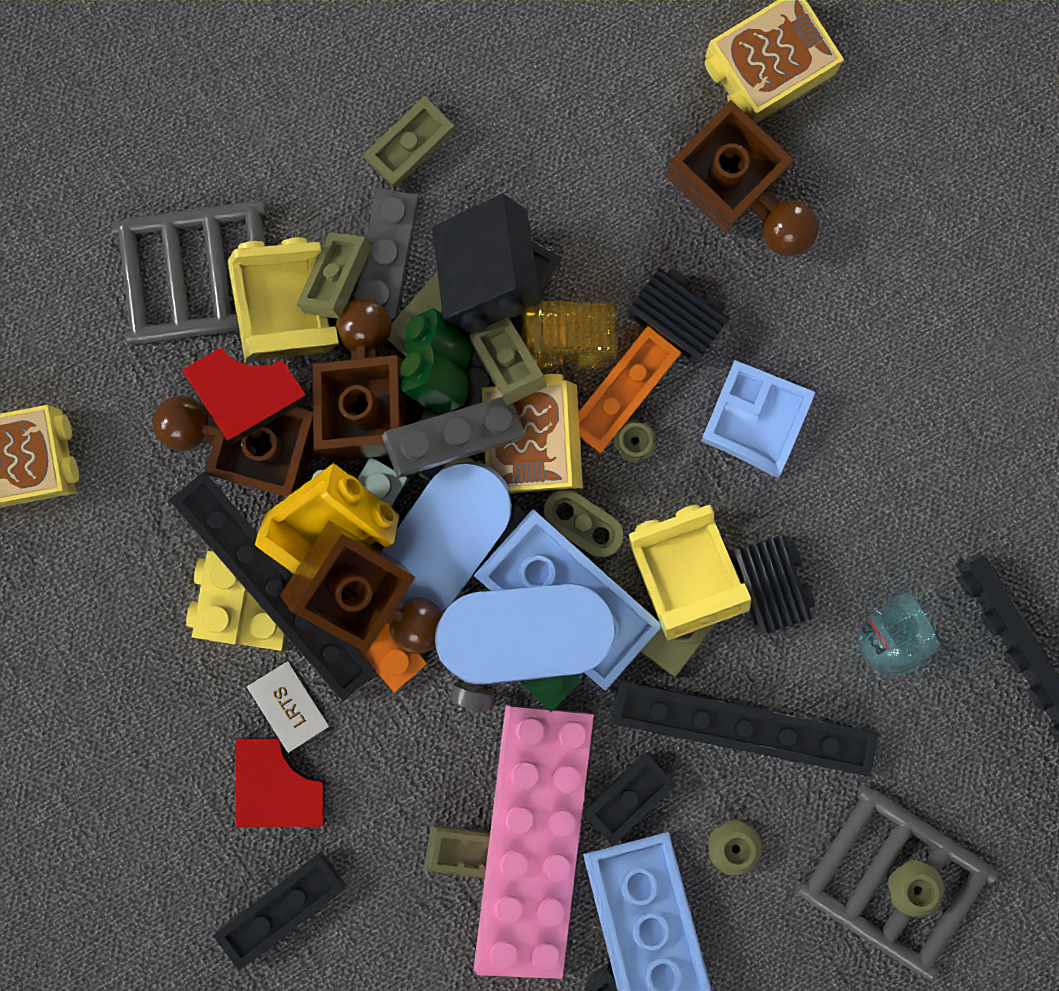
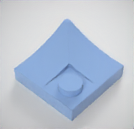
[701,360,816,478]

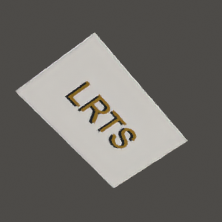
[247,661,329,753]

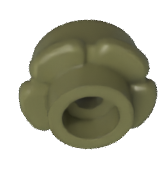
[613,420,656,462]

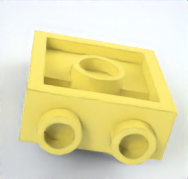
[186,551,293,651]

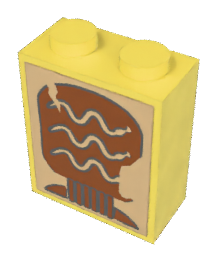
[705,0,844,123]
[482,374,583,494]
[0,405,79,508]

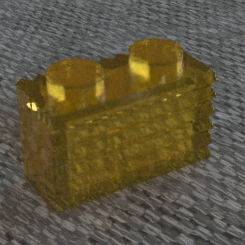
[521,301,617,369]

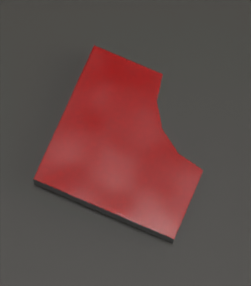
[182,348,307,446]
[235,737,325,827]

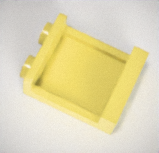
[228,237,339,362]
[629,505,751,641]

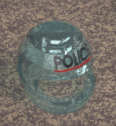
[858,592,939,676]

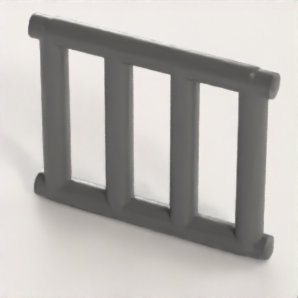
[111,200,267,345]
[795,784,999,981]

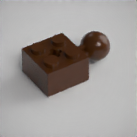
[665,100,818,257]
[313,299,414,461]
[153,395,314,497]
[280,520,443,654]

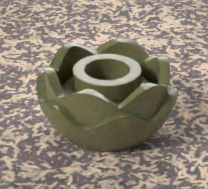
[708,819,762,876]
[888,860,945,917]

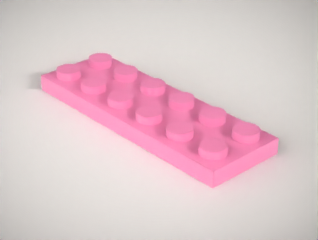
[474,705,594,979]

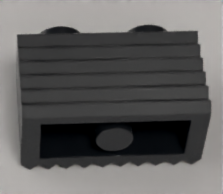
[627,267,729,365]
[730,535,815,635]

